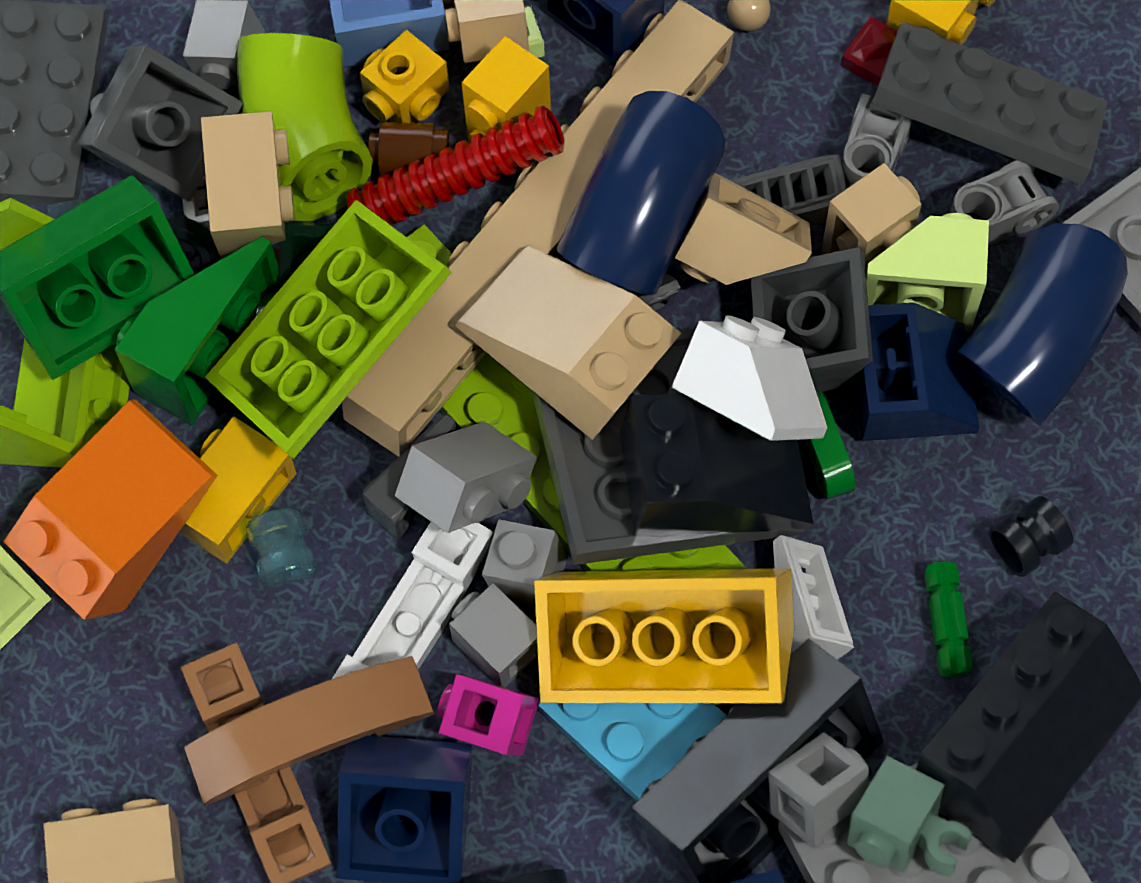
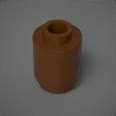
[368,122,450,177]

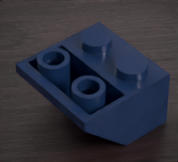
[854,303,979,441]

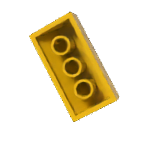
[534,568,794,703]

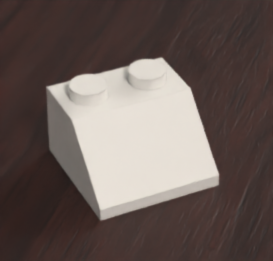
[672,316,828,440]

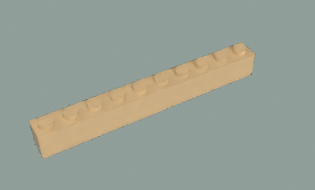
[342,0,734,457]

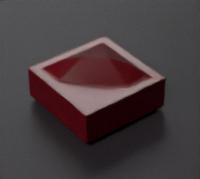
[841,16,897,86]

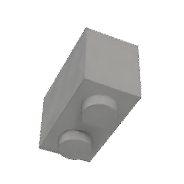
[395,421,537,533]

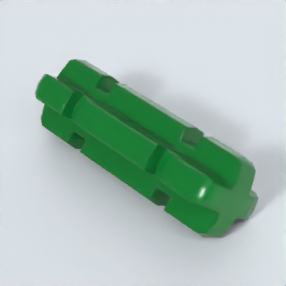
[924,561,973,678]

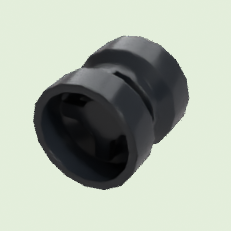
[989,496,1074,577]

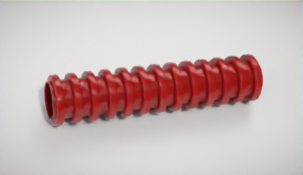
[347,106,565,226]

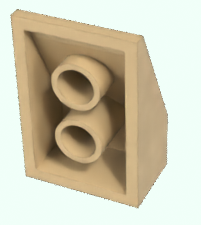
[455,245,681,440]

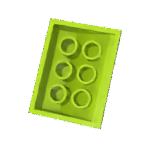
[205,200,452,459]

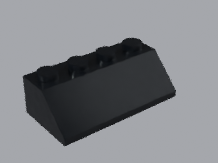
[916,591,1141,863]
[632,638,884,883]

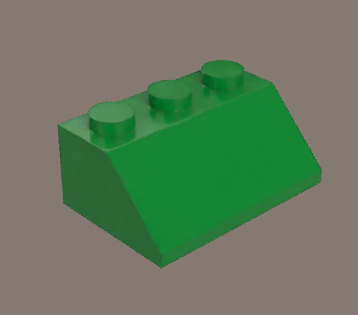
[0,175,195,381]

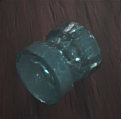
[246,508,318,587]

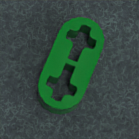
[800,390,856,500]

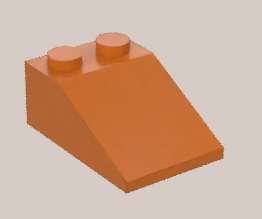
[4,400,218,620]

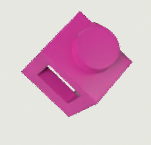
[438,674,540,756]

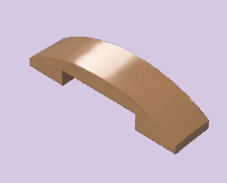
[181,642,332,883]
[184,656,435,806]

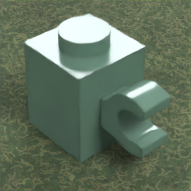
[847,756,972,877]

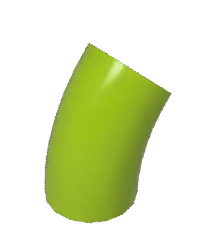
[237,33,373,221]

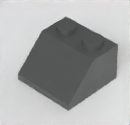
[77,45,243,201]
[751,247,873,391]

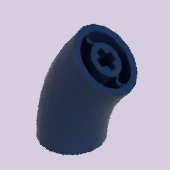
[557,91,726,295]
[957,223,1128,426]

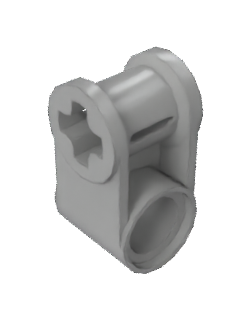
[841,93,914,189]
[949,160,1059,247]

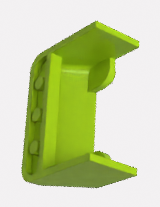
[0,198,130,468]

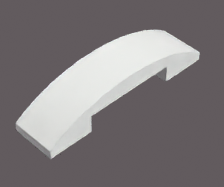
[332,522,494,736]

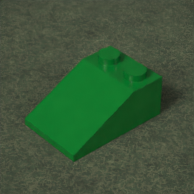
[115,236,283,426]

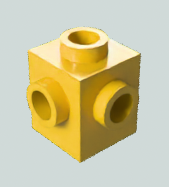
[360,29,450,123]

